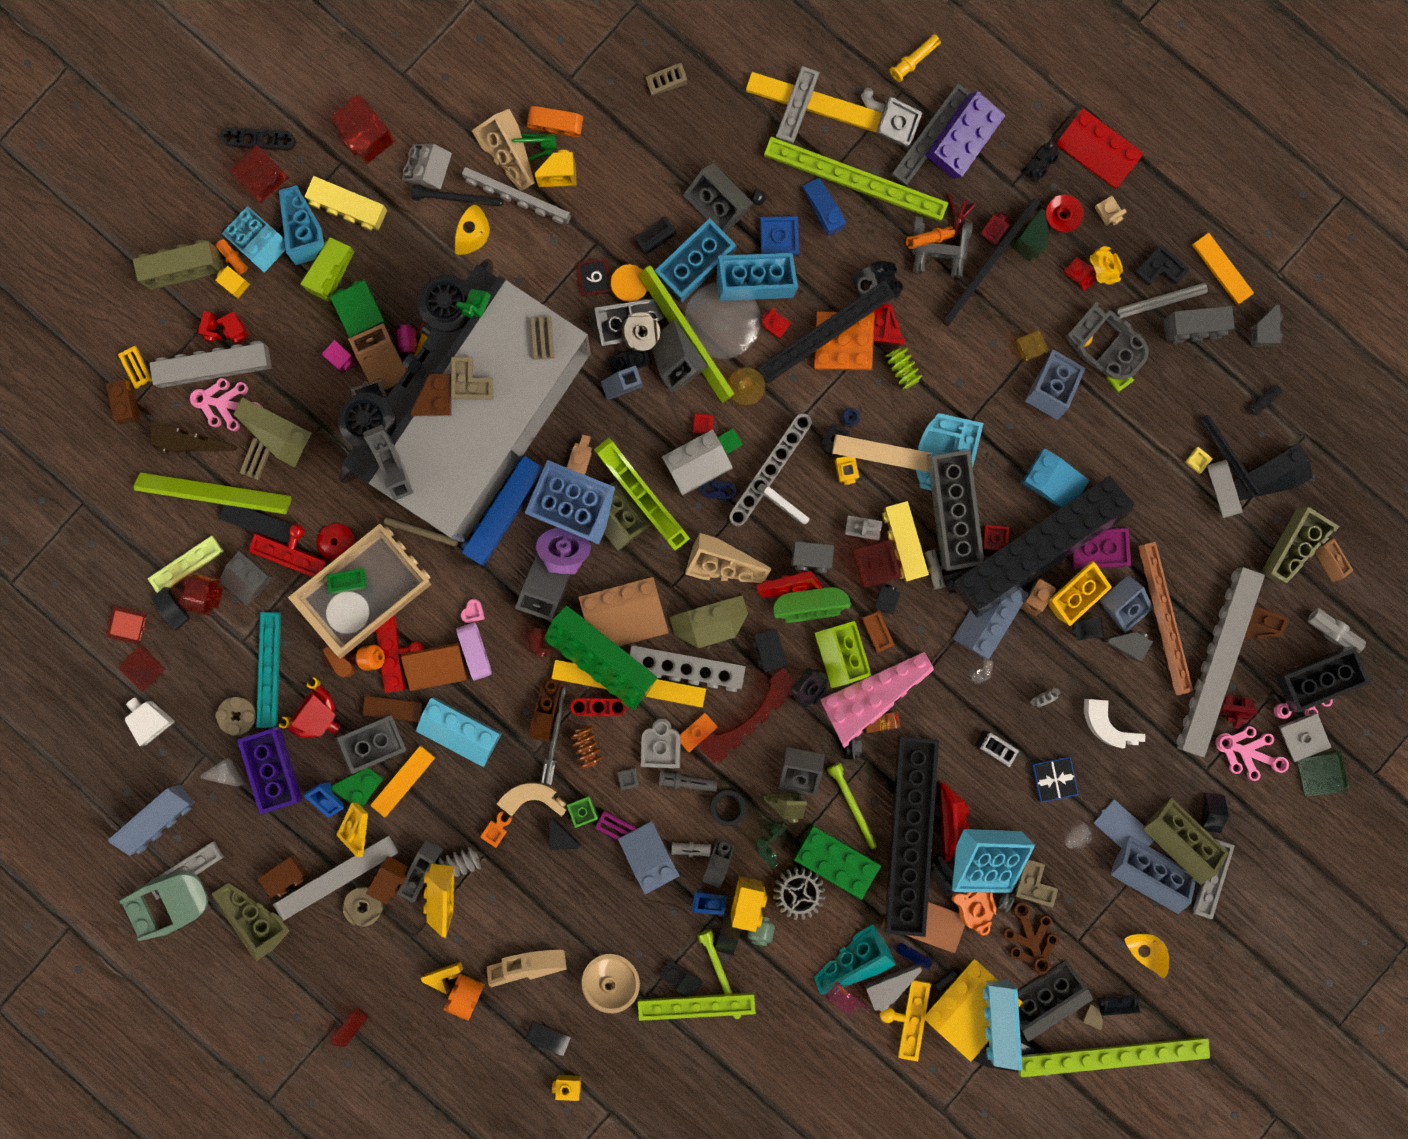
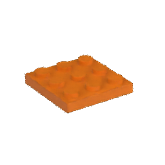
[814,312,875,370]

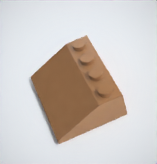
[579,577,669,646]

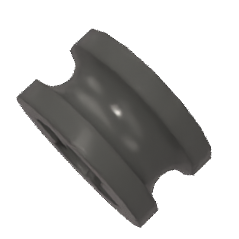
[997,893,1014,913]

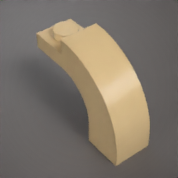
[497,782,568,816]

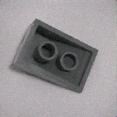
[335,715,406,774]

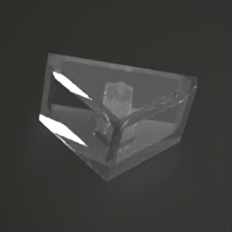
[200,758,244,786]

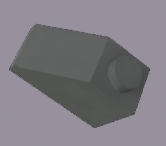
[1103,631,1153,662]

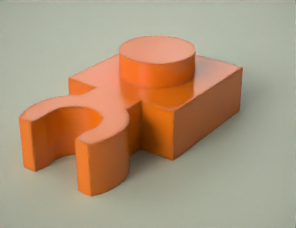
[480,811,512,848]

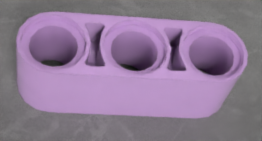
[456,622,492,681]

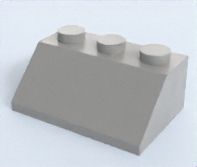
[662,430,733,496]

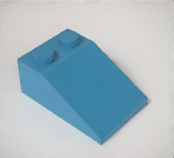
[1021,449,1090,508]

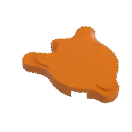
[951,892,996,936]

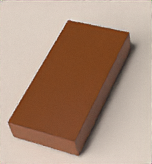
[861,610,895,653]

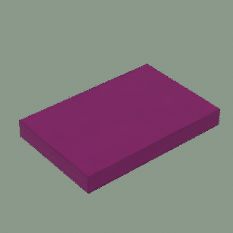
[1071,528,1131,569]

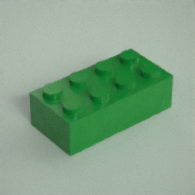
[793,824,881,900]

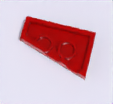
[757,570,823,598]

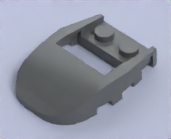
[1065,302,1149,380]

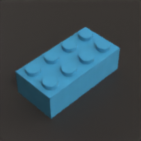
[655,218,736,303]

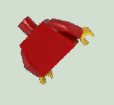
[279,677,340,738]

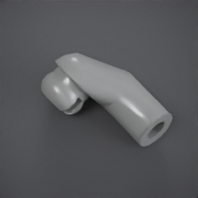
[861,88,885,112]

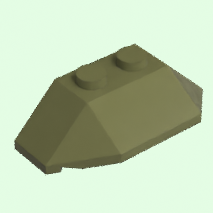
[669,595,748,648]

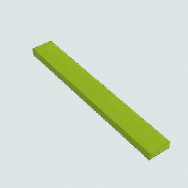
[639,266,734,403]
[134,473,292,514]

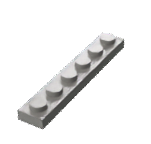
[462,167,571,224]

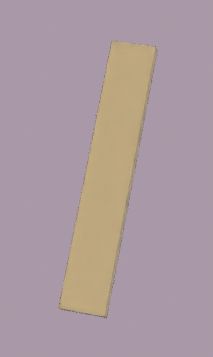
[832,434,932,472]

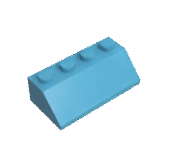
[416,697,502,767]
[983,980,1022,1070]

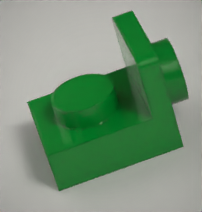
[456,289,491,318]

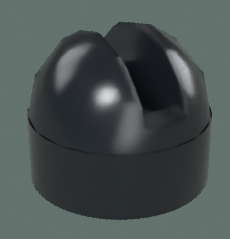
[751,189,766,205]

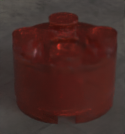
[179,573,223,616]

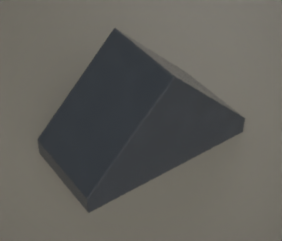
[1201,792,1229,833]
[549,818,581,850]
[715,912,741,955]

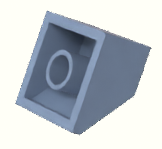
[1100,575,1154,633]

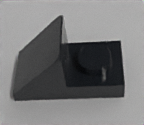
[660,959,703,996]

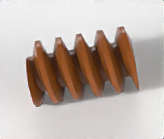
[571,726,602,769]

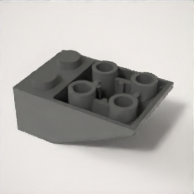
[651,320,708,392]
[515,555,570,621]

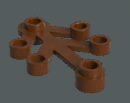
[1003,901,1059,975]

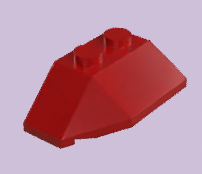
[937,781,970,861]

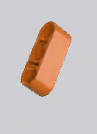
[526,106,584,137]

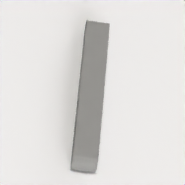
[729,414,812,527]
[273,836,398,921]

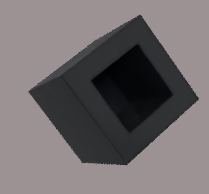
[873,584,901,614]

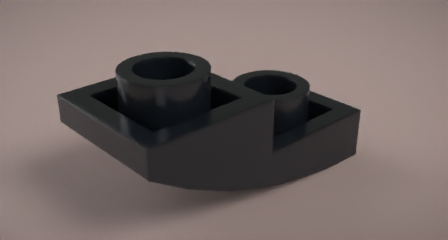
[608,350,652,374]
[151,587,190,631]
[525,1021,571,1056]

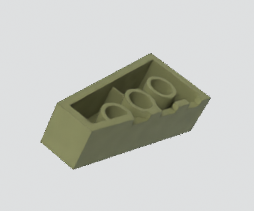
[1261,507,1340,583]

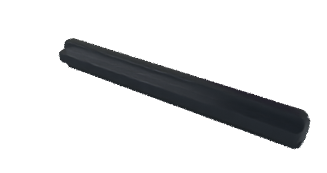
[1200,415,1260,498]

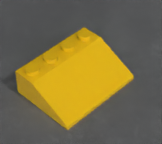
[923,959,1023,1062]

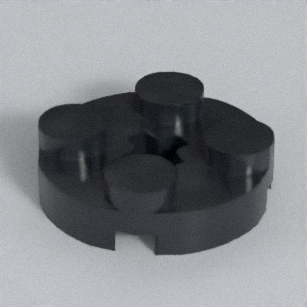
[792,668,828,707]

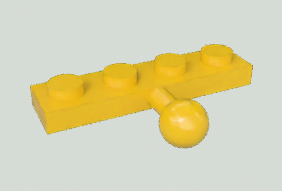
[880,980,931,1062]

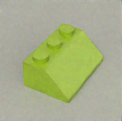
[815,621,872,688]

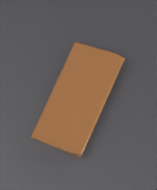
[1315,538,1353,582]

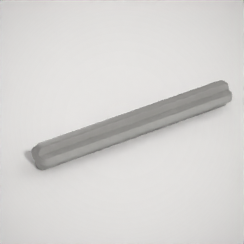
[1115,283,1208,318]

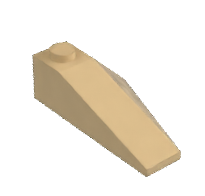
[472,109,535,191]
[685,533,771,583]

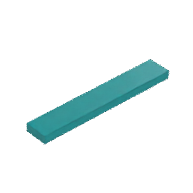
[256,612,281,728]

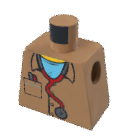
[1020,577,1056,617]

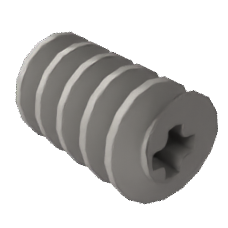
[438,847,481,877]

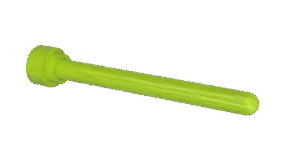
[827,762,877,849]
[697,929,741,1019]

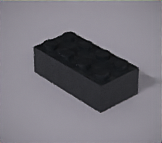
[1275,647,1371,712]

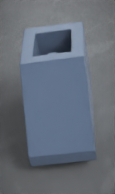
[601,365,643,400]

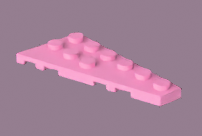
[820,652,934,748]

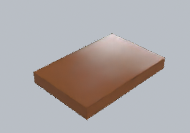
[401,643,467,691]

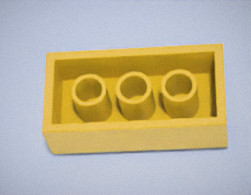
[730,876,767,932]

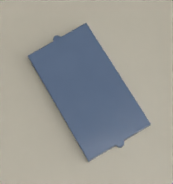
[1093,799,1154,848]

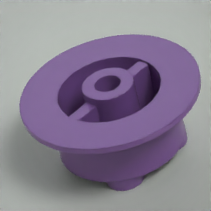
[536,528,591,574]

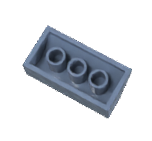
[953,589,1029,659]
[108,785,195,856]
[1111,836,1196,914]

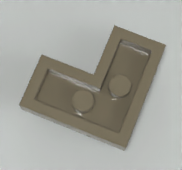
[451,357,494,400]
[1015,859,1058,907]

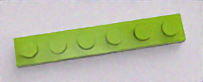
[638,993,756,1021]

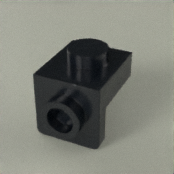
[1073,618,1104,641]

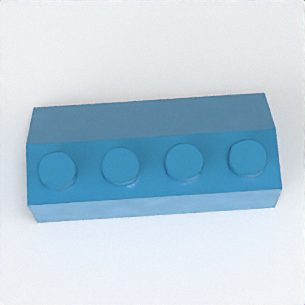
[717,253,798,301]

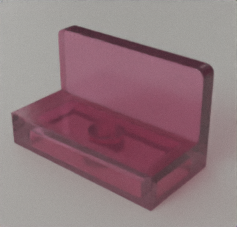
[825,981,870,1015]

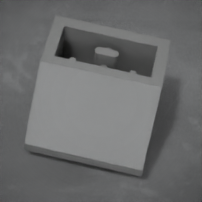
[402,144,452,189]

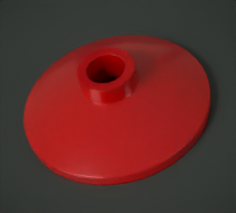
[1046,195,1084,233]
[317,523,356,561]

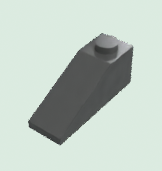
[397,840,443,903]

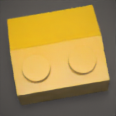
[535,150,577,188]

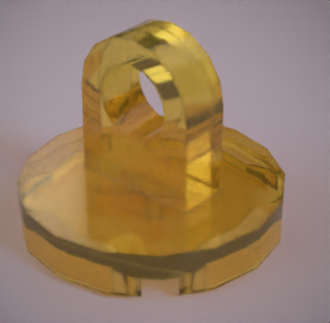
[728,367,765,406]

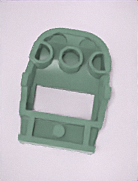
[119,871,208,941]

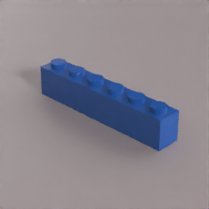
[462,456,544,566]

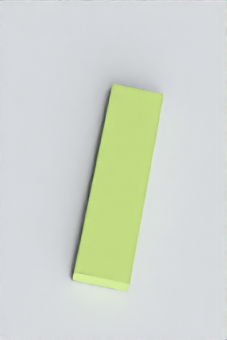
[147,536,224,593]

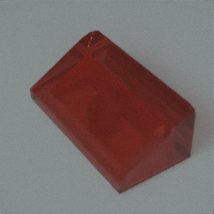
[330,1008,368,1047]

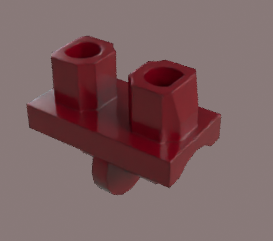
[1219,695,1258,728]

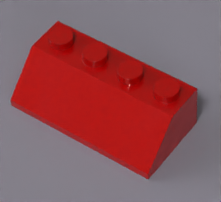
[1056,108,1144,189]

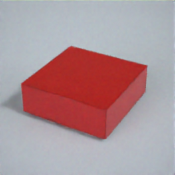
[693,414,713,434]

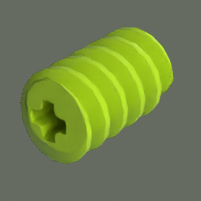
[885,348,922,390]

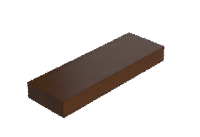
[363,696,423,722]

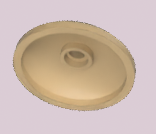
[582,954,640,1014]

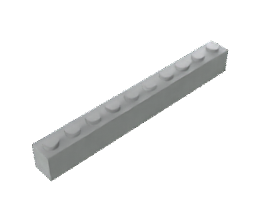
[1176,567,1265,758]

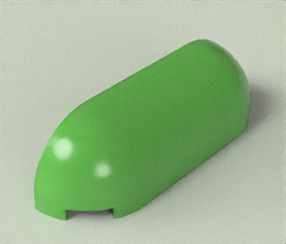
[774,587,851,623]

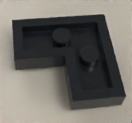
[1134,244,1190,286]

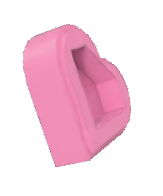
[461,599,485,623]

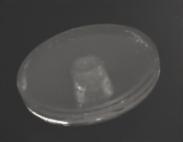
[685,283,760,359]

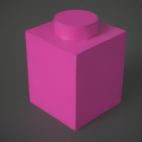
[322,340,355,373]

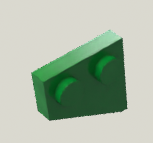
[331,767,384,808]

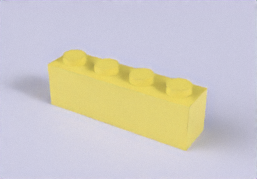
[305,176,387,231]
[882,501,929,582]

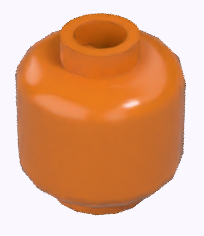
[356,645,385,671]

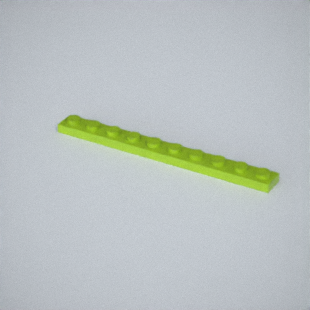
[764,137,948,222]
[1019,1037,1210,1077]

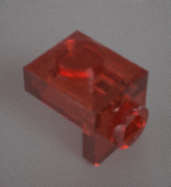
[529,628,552,657]

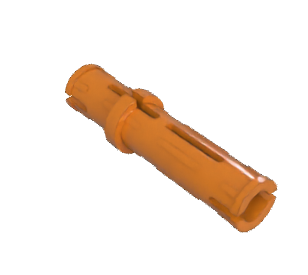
[906,226,955,249]

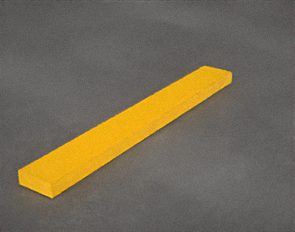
[746,72,882,132]
[552,660,706,708]

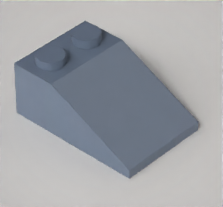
[1025,350,1086,420]
[618,821,680,894]

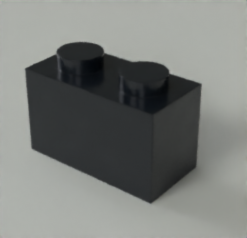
[752,629,787,672]

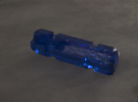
[896,943,933,969]

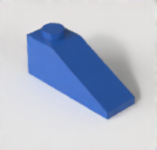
[802,178,846,237]

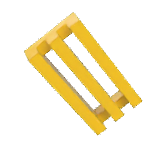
[118,346,152,389]

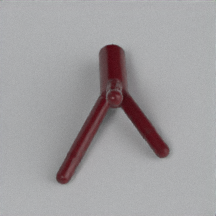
[947,194,976,236]

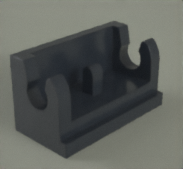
[633,216,676,256]

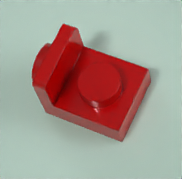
[761,308,791,339]
[198,311,222,342]

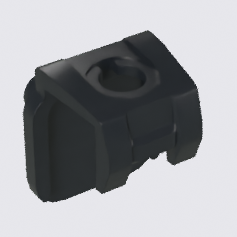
[852,261,903,299]

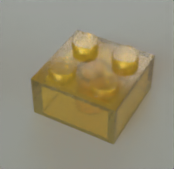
[1016,329,1049,362]

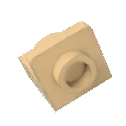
[1095,196,1127,226]

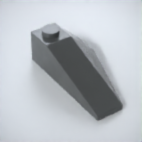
[587,299,665,346]

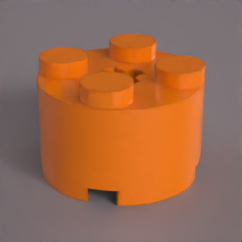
[444,974,485,1021]

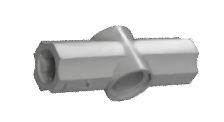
[1307,608,1366,653]

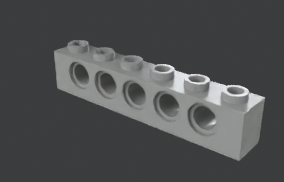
[630,646,746,692]

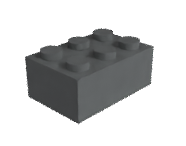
[1163,306,1235,344]

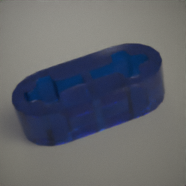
[700,480,736,500]

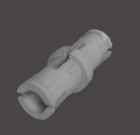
[924,550,946,590]
[672,842,711,857]

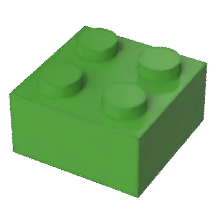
[567,796,598,828]

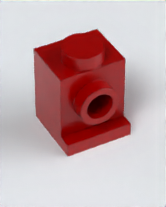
[216,311,249,344]

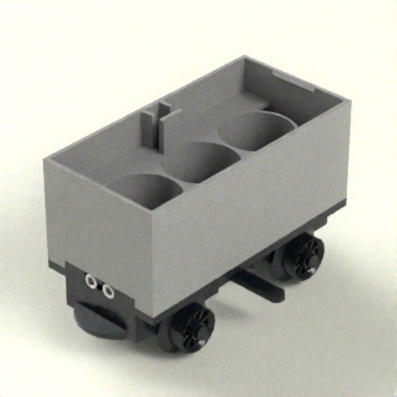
[339,258,591,543]

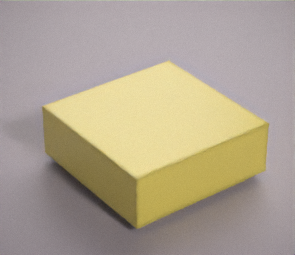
[1185,447,1213,474]

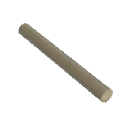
[384,517,459,547]

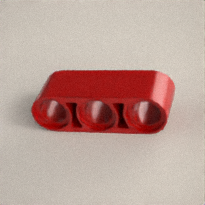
[570,698,627,716]

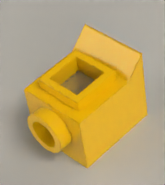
[835,456,859,485]

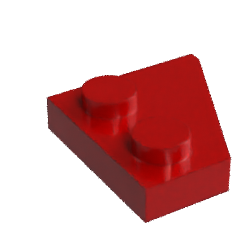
[874,304,905,345]

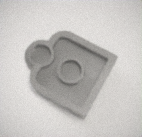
[641,719,681,768]

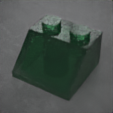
[1012,208,1049,261]

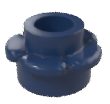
[841,408,860,427]

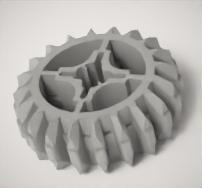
[773,867,825,920]

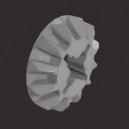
[1031,688,1061,707]

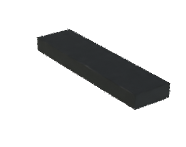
[219,505,292,543]

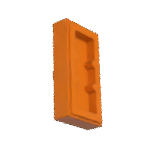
[680,713,718,752]

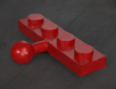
[248,524,328,577]
[374,615,424,693]

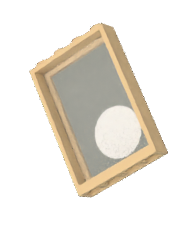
[288,524,431,659]

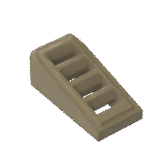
[646,63,687,96]

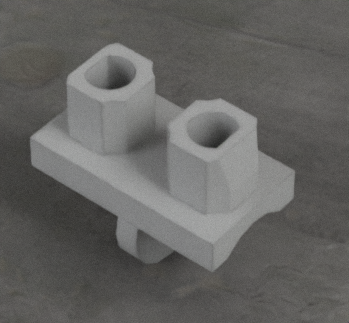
[845,516,882,541]

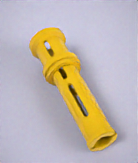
[890,34,941,82]

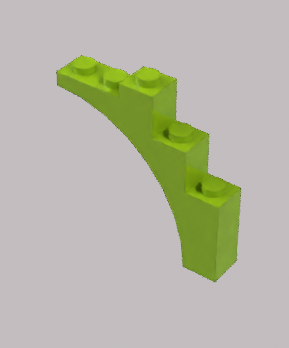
[594,438,690,550]

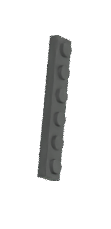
[891,83,970,186]

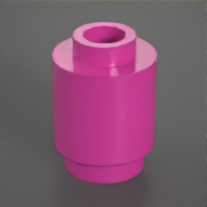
[396,325,417,353]

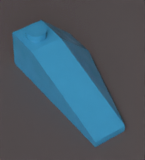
[279,185,324,265]

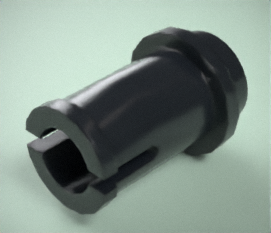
[934,969,959,993]

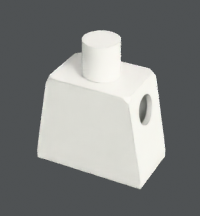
[125,697,175,746]

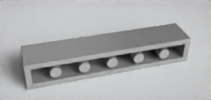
[149,341,272,388]

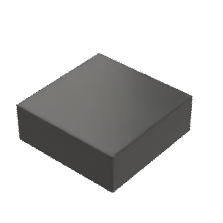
[617,768,640,791]

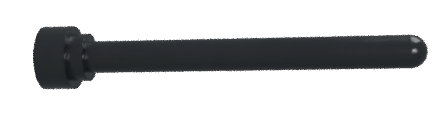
[412,184,504,206]

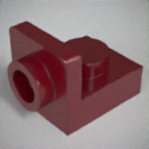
[981,212,1011,244]

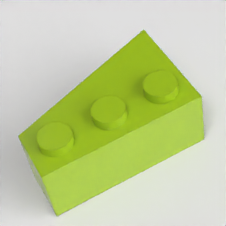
[300,237,355,302]

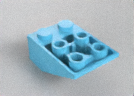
[222,206,286,273]

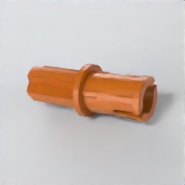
[216,239,248,275]

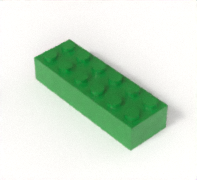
[544,605,658,710]

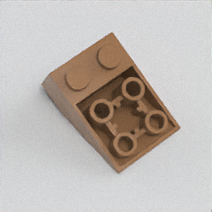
[348,323,406,392]

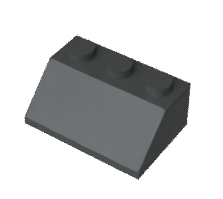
[683,163,753,233]

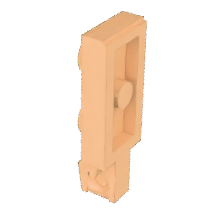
[567,435,592,475]

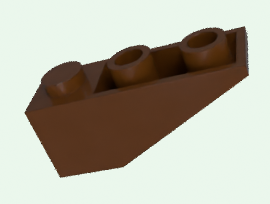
[530,677,563,742]

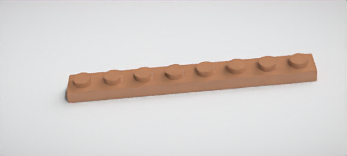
[1139,542,1193,695]

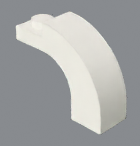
[1084,699,1145,748]

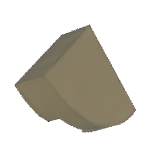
[1082,1003,1103,1030]

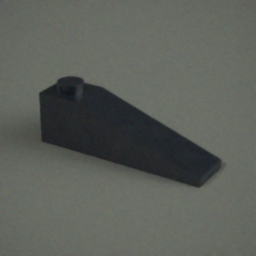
[1233,443,1313,501]

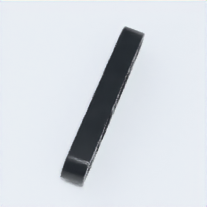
[220,128,296,151]

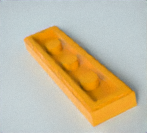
[1192,233,1254,305]
[370,746,436,818]

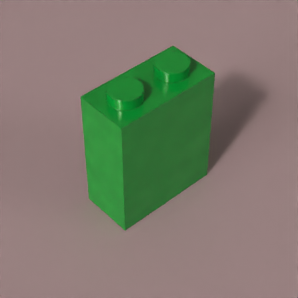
[330,280,388,338]

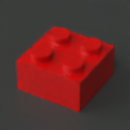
[982,525,1009,551]

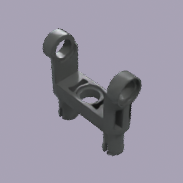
[912,216,972,278]

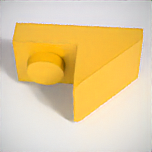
[421,962,463,994]

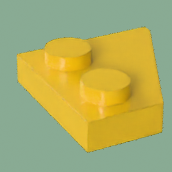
[337,803,368,857]

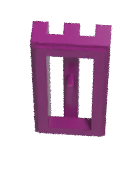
[595,810,637,840]

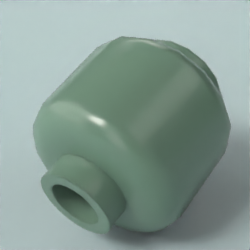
[748,917,775,946]

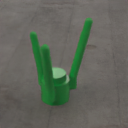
[512,133,557,162]

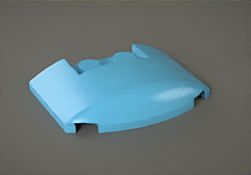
[916,413,984,490]

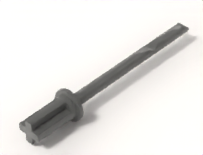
[540,688,566,785]

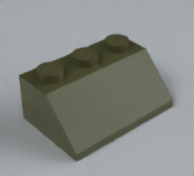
[604,481,652,551]

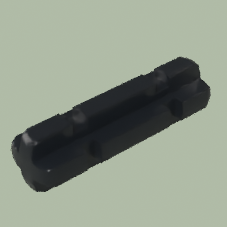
[1249,385,1282,416]

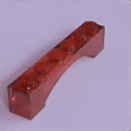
[698,667,797,763]

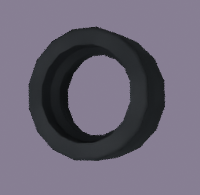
[710,789,746,826]

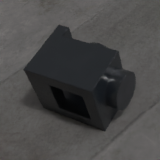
[821,423,849,455]

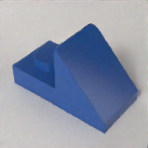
[304,782,344,818]
[691,889,728,915]

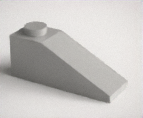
[864,963,922,1011]

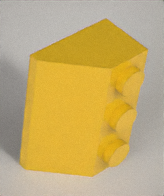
[1048,560,1112,626]
[424,864,455,938]

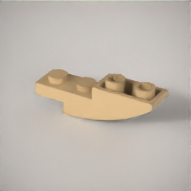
[487,950,566,987]

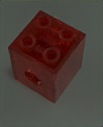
[330,94,396,165]

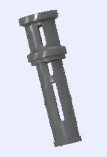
[658,770,718,792]

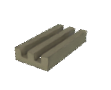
[530,316,555,360]
[240,438,270,480]

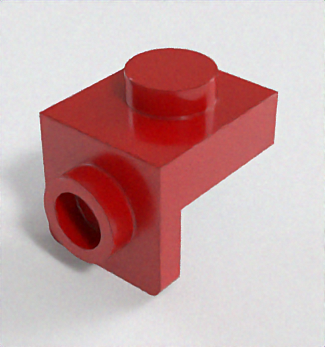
[1064,257,1096,291]

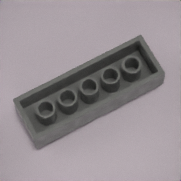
[927,448,984,571]

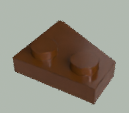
[411,374,452,417]
[1243,606,1290,641]

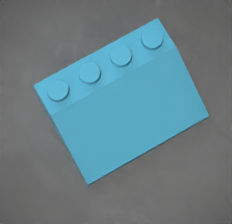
[952,829,1035,893]

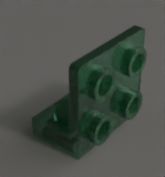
[1298,750,1349,796]
[755,821,787,869]

